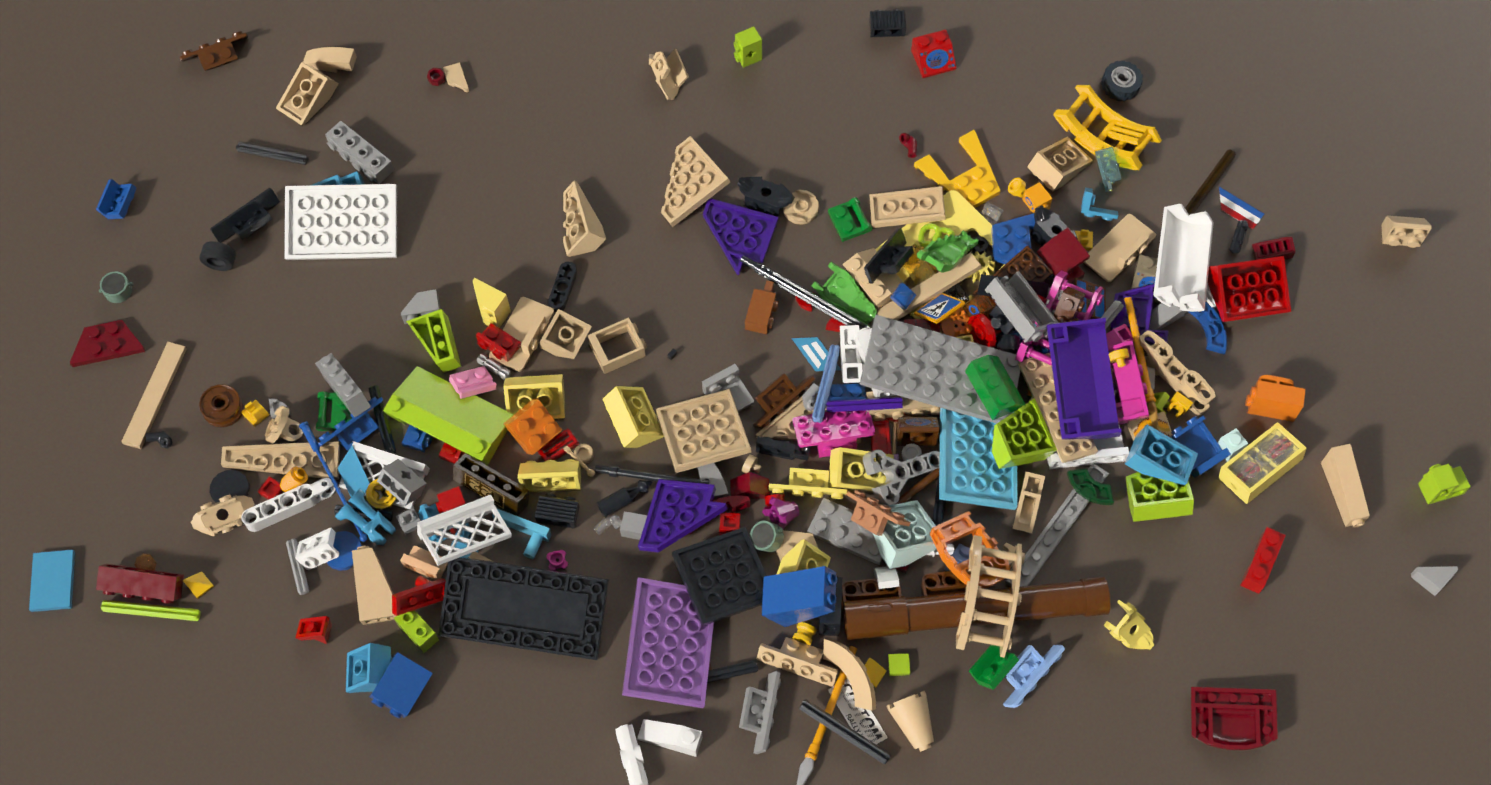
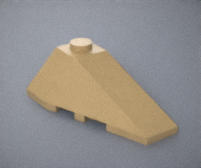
[563,181,606,257]

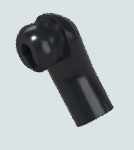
[146,431,173,449]

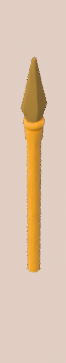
[1124,297,1159,431]

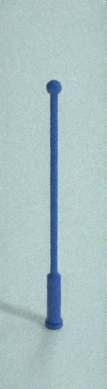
[299,421,367,542]

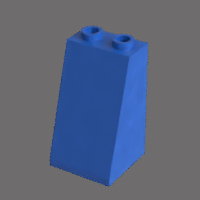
[762,566,837,627]

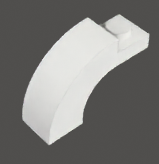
[840,325,862,383]

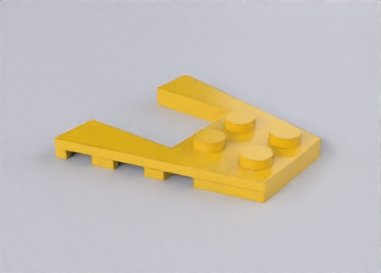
[914,130,1000,208]

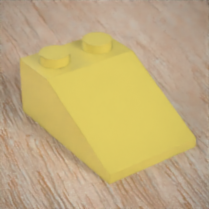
[828,447,894,493]

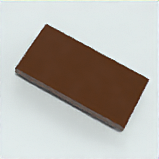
[971,245,1053,314]

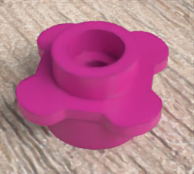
[546,550,568,571]

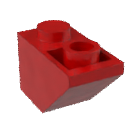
[435,486,466,535]

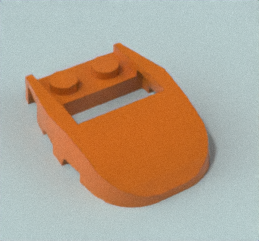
[930,511,1010,588]

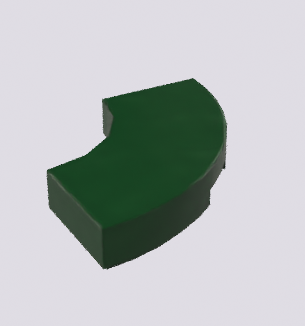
[1067,469,1114,505]

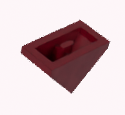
[730,472,770,499]

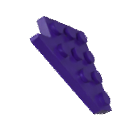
[703,198,778,275]
[638,479,727,552]

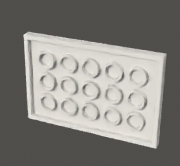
[285,184,397,260]

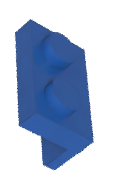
[96,179,137,219]

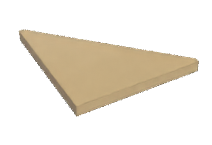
[756,395,861,444]

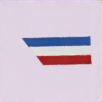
[1219,187,1264,229]

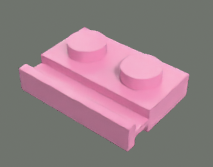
[449,366,496,399]

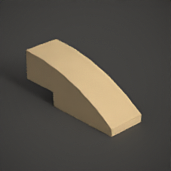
[303,47,357,73]
[1013,472,1045,533]

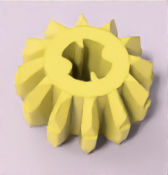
[967,251,995,283]

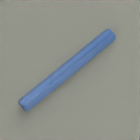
[812,345,840,423]

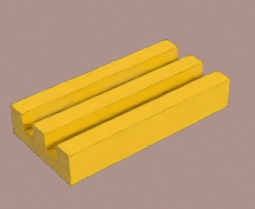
[1107,121,1148,146]

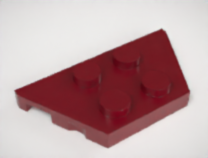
[70,320,145,367]

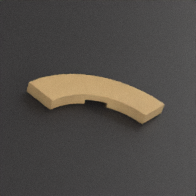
[823,638,876,710]

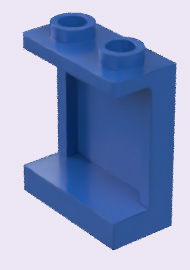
[1170,415,1231,478]
[369,652,433,719]

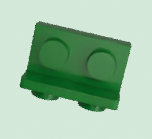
[969,645,1019,690]

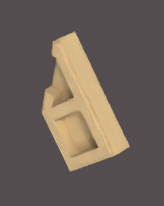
[443,62,469,92]

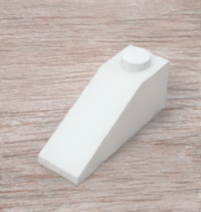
[637,719,703,757]

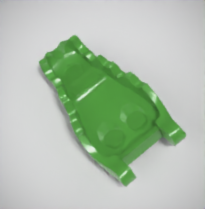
[917,230,979,273]
[811,261,877,324]

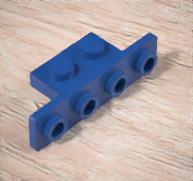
[318,397,384,451]

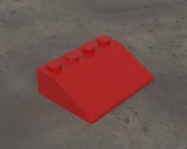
[1208,256,1291,322]

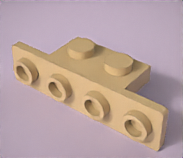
[757,637,838,687]

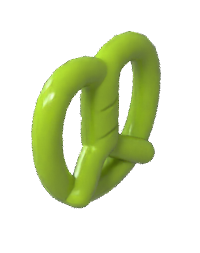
[918,223,955,249]

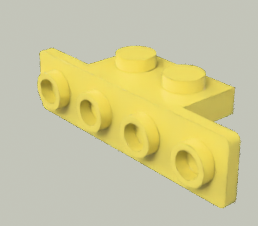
[769,468,848,499]

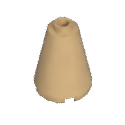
[887,691,934,752]

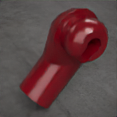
[899,133,917,158]

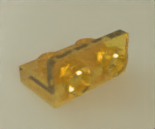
[903,244,938,286]

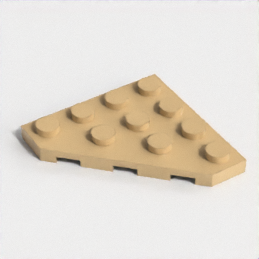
[661,136,730,227]

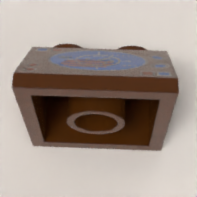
[897,415,939,446]

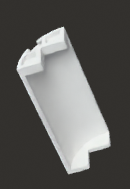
[1153,204,1214,312]

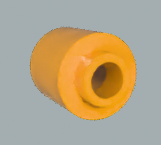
[280,466,308,492]

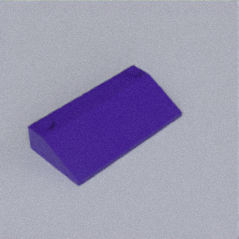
[1047,318,1121,440]

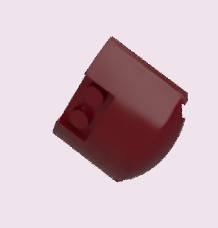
[1191,687,1278,750]

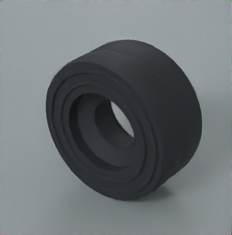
[199,241,236,271]

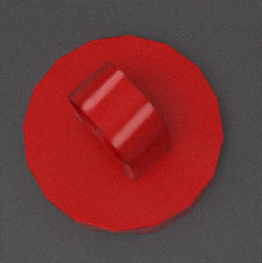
[968,313,1002,348]

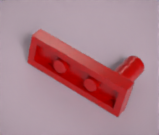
[392,576,446,616]

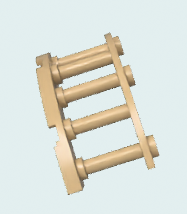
[956,535,1025,658]

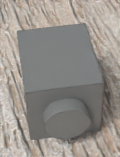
[620,511,647,540]

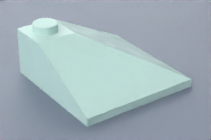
[873,500,936,569]

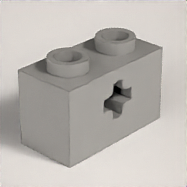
[377,459,426,506]

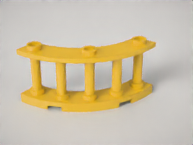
[1053,85,1162,170]

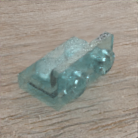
[1095,147,1121,192]

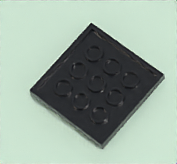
[672,527,767,626]

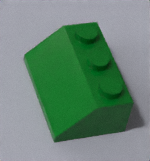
[965,355,1026,421]

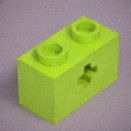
[733,26,762,68]
[394,610,439,653]

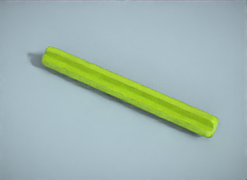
[101,600,201,621]

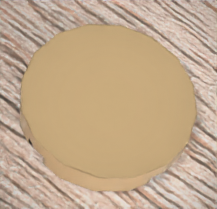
[783,190,819,225]

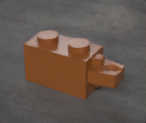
[745,281,779,334]

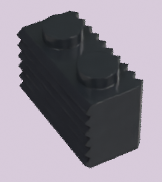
[869,9,906,37]
[535,493,580,529]

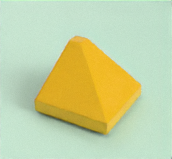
[183,571,214,599]

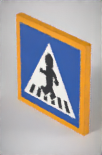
[914,293,965,324]

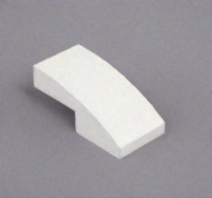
[874,566,899,589]

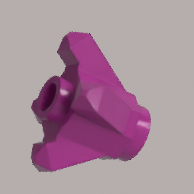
[762,497,799,529]

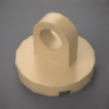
[265,405,303,443]

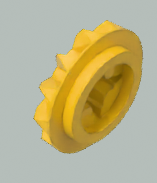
[366,479,396,509]

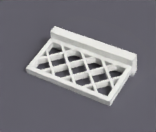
[339,441,430,510]
[417,495,512,565]

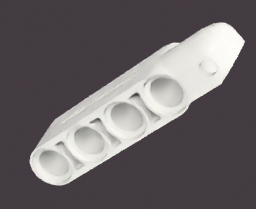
[241,478,336,532]

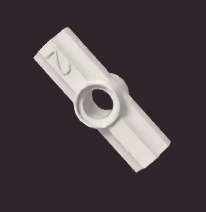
[616,724,648,785]

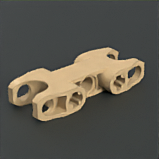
[1134,330,1215,415]

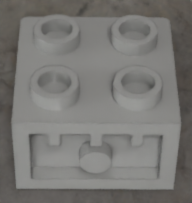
[702,364,754,412]

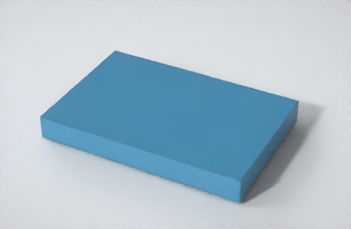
[29,550,75,612]

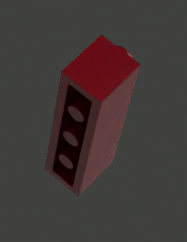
[96,564,184,603]

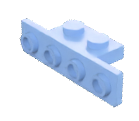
[1003,645,1065,708]

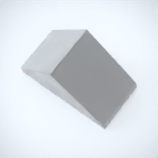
[1411,566,1458,596]

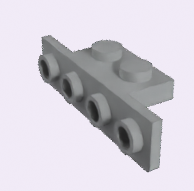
[739,671,781,754]

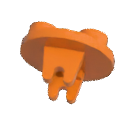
[941,307,973,337]

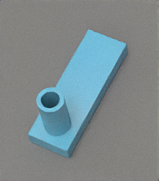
[492,508,552,559]

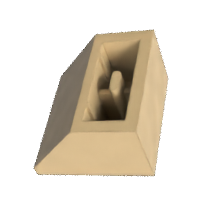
[1382,215,1432,248]

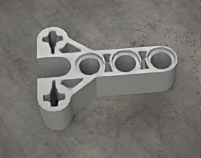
[863,450,940,506]

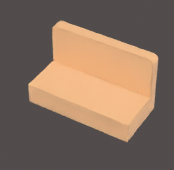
[400,546,448,580]

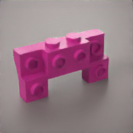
[1108,341,1149,425]

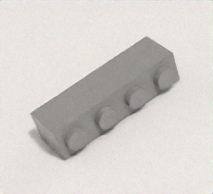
[315,353,371,418]

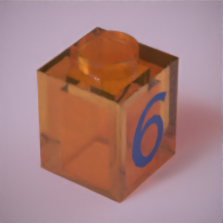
[962,295,995,319]

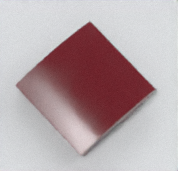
[1037,228,1090,277]

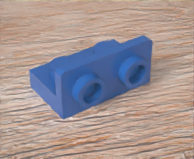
[828,384,866,401]
[402,425,432,452]

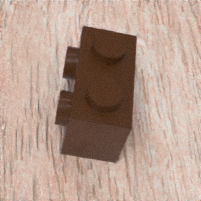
[1053,286,1086,323]

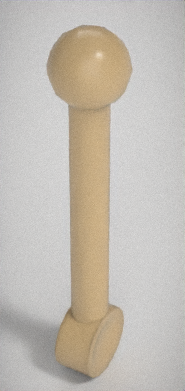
[563,446,595,477]

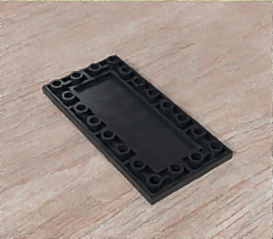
[438,557,609,660]

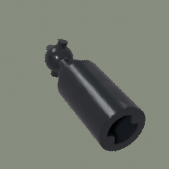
[596,480,652,518]

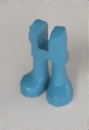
[335,488,396,546]

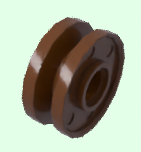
[199,384,244,427]

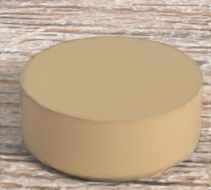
[574,444,594,464]

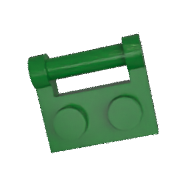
[828,197,873,242]
[316,392,352,431]

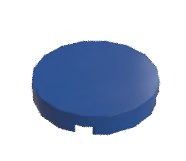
[326,531,362,571]

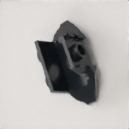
[737,177,795,218]
[1030,205,1078,246]

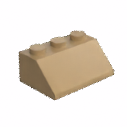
[842,248,905,310]

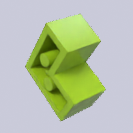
[1418,464,1471,505]

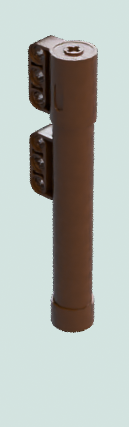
[842,571,1110,640]

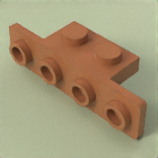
[846,489,911,536]

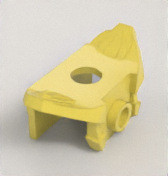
[1104,600,1154,650]

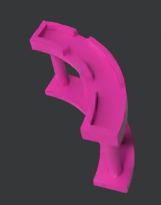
[1015,270,1104,366]

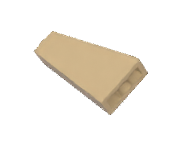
[1321,444,1370,527]
[352,546,396,625]

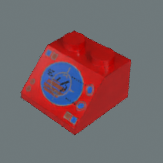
[911,29,956,78]

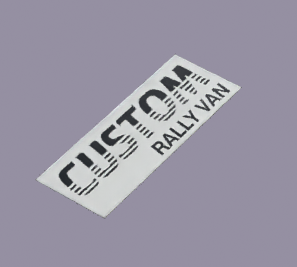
[828,679,888,744]

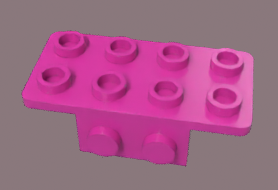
[792,410,875,458]

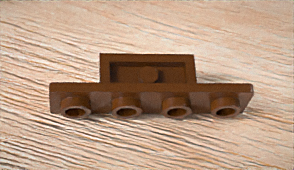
[179,31,248,71]
[753,373,816,428]

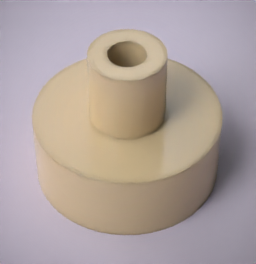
[742,454,762,473]

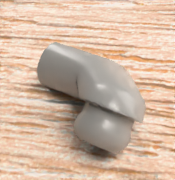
[802,383,819,411]

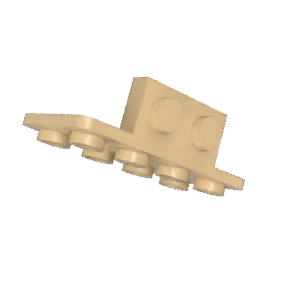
[1084,214,1156,282]
[489,297,554,372]

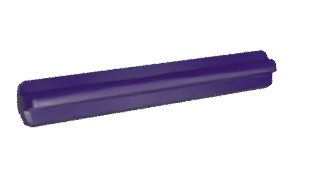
[826,397,903,412]

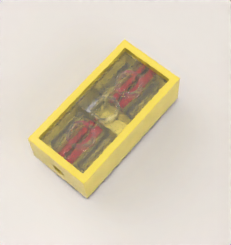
[1219,422,1306,504]

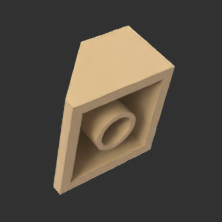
[539,309,592,359]

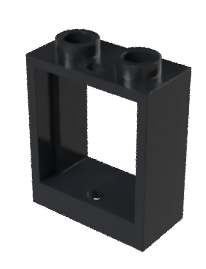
[819,575,843,636]

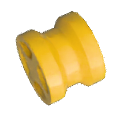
[792,622,817,645]

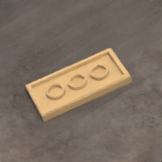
[869,186,946,228]

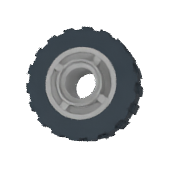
[1101,60,1143,101]

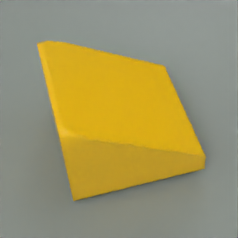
[865,657,887,688]

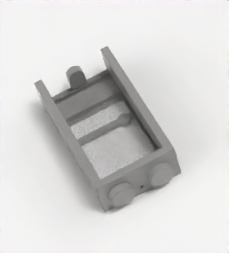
[985,271,1059,343]

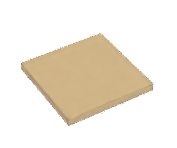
[656,389,751,473]

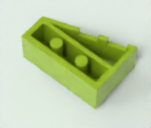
[406,309,461,373]

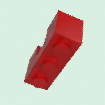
[1240,527,1286,594]

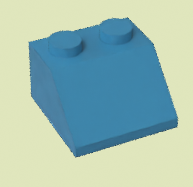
[346,643,392,693]

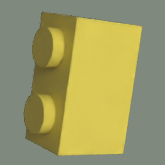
[473,278,511,328]

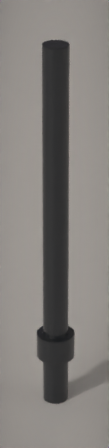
[595,465,709,484]

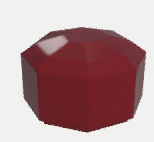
[427,68,445,86]

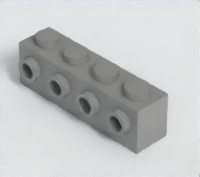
[325,121,394,184]

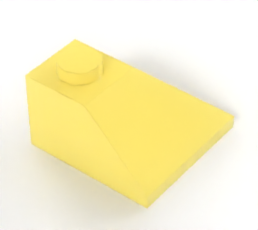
[777,539,831,574]

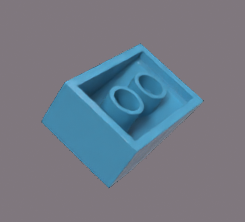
[1125,424,1198,485]

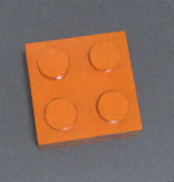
[503,399,562,455]

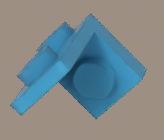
[1081,187,1118,221]

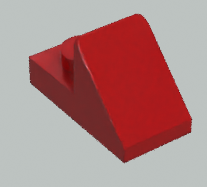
[295,616,332,644]

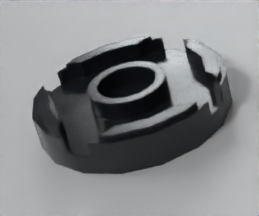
[209,470,250,503]

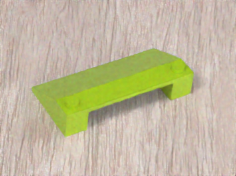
[383,366,513,466]

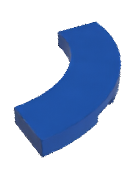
[1188,302,1227,354]

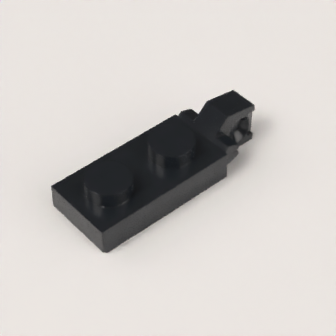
[756,436,810,461]

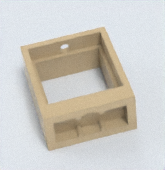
[587,318,647,374]

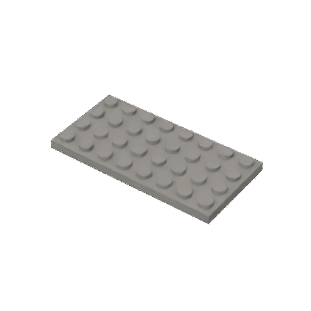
[859,315,1020,423]

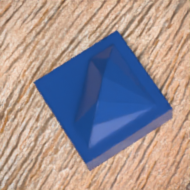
[890,283,916,310]

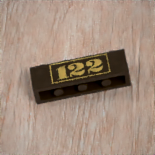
[453,453,529,516]

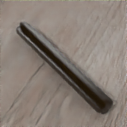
[1185,149,1236,215]

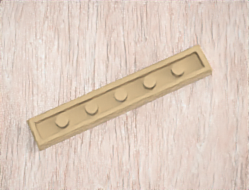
[877,252,981,320]
[121,342,187,449]

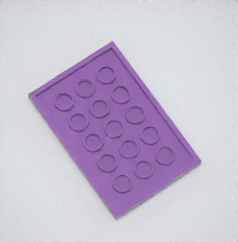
[622,577,714,708]

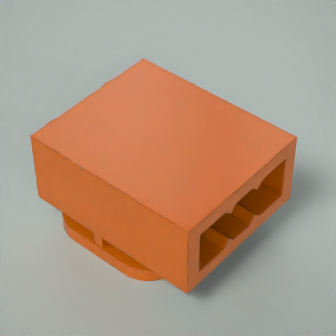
[1245,375,1305,422]

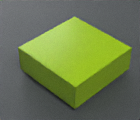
[888,653,910,676]

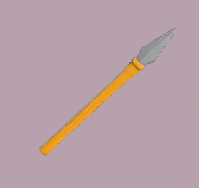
[797,646,857,785]

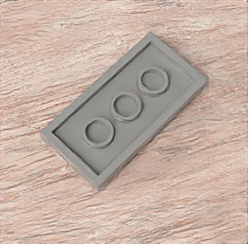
[807,498,883,565]

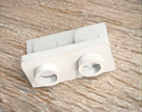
[295,528,339,570]

